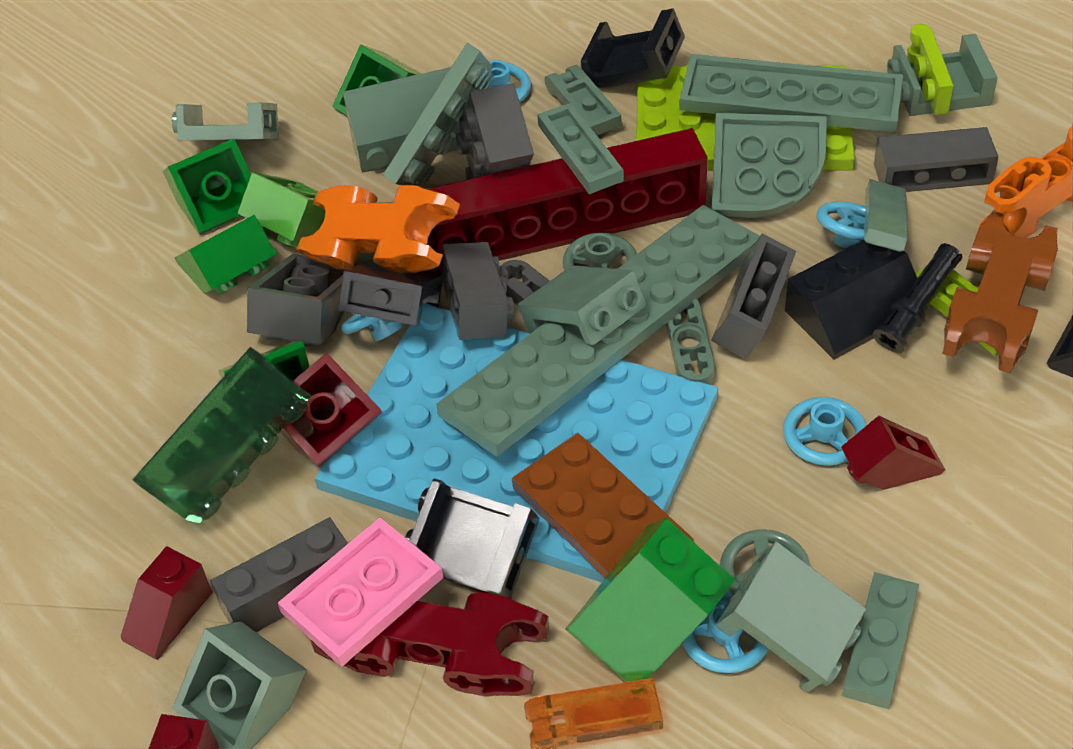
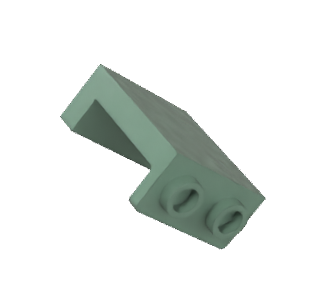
[887,34,998,116]
[172,102,279,141]
[517,265,646,345]
[715,541,866,692]

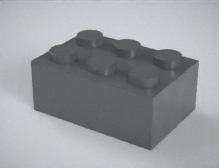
[456,83,534,180]

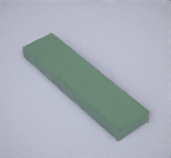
[864,179,908,252]

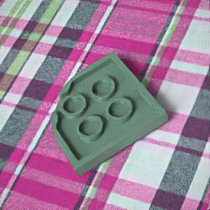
[712,113,827,218]

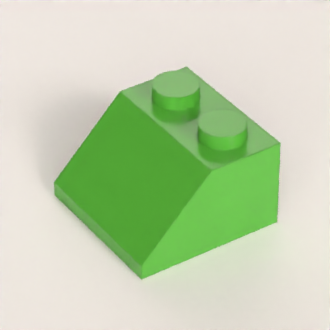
[238,172,326,247]

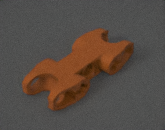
[942,211,1058,373]

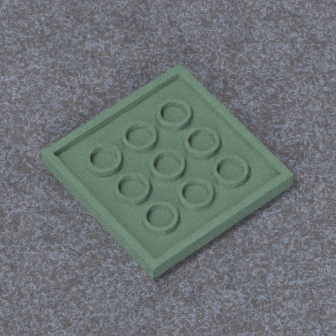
[382,43,494,186]

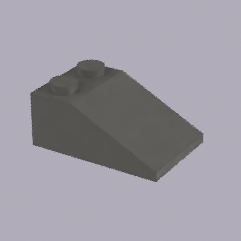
[247,254,359,347]

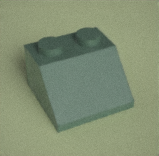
[172,621,307,749]

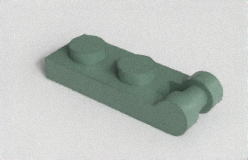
[545,65,622,135]

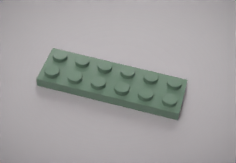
[679,54,903,133]

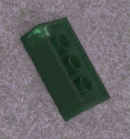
[132,347,312,523]

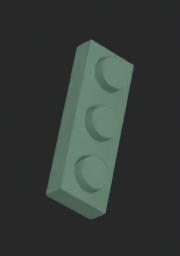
[537,102,624,194]
[842,572,919,709]

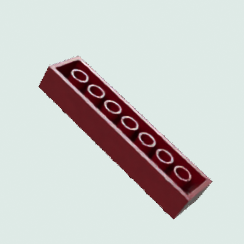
[426,128,708,273]

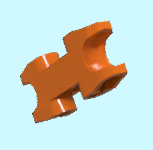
[978,125,1073,238]
[296,185,460,273]

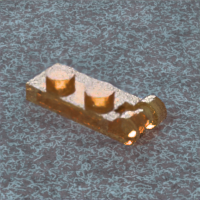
[524,678,663,749]

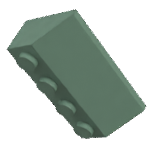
[343,67,489,173]

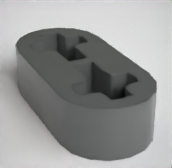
[500,260,550,306]

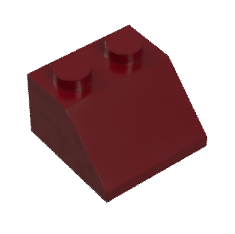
[263,353,382,467]

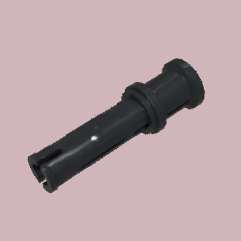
[873,243,963,353]

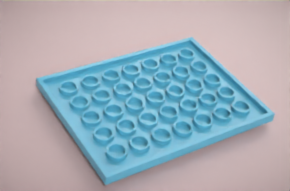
[315,303,718,583]

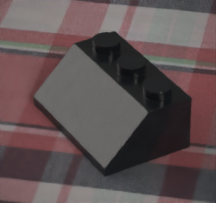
[785,240,927,360]

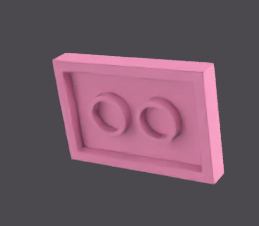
[278,518,443,667]

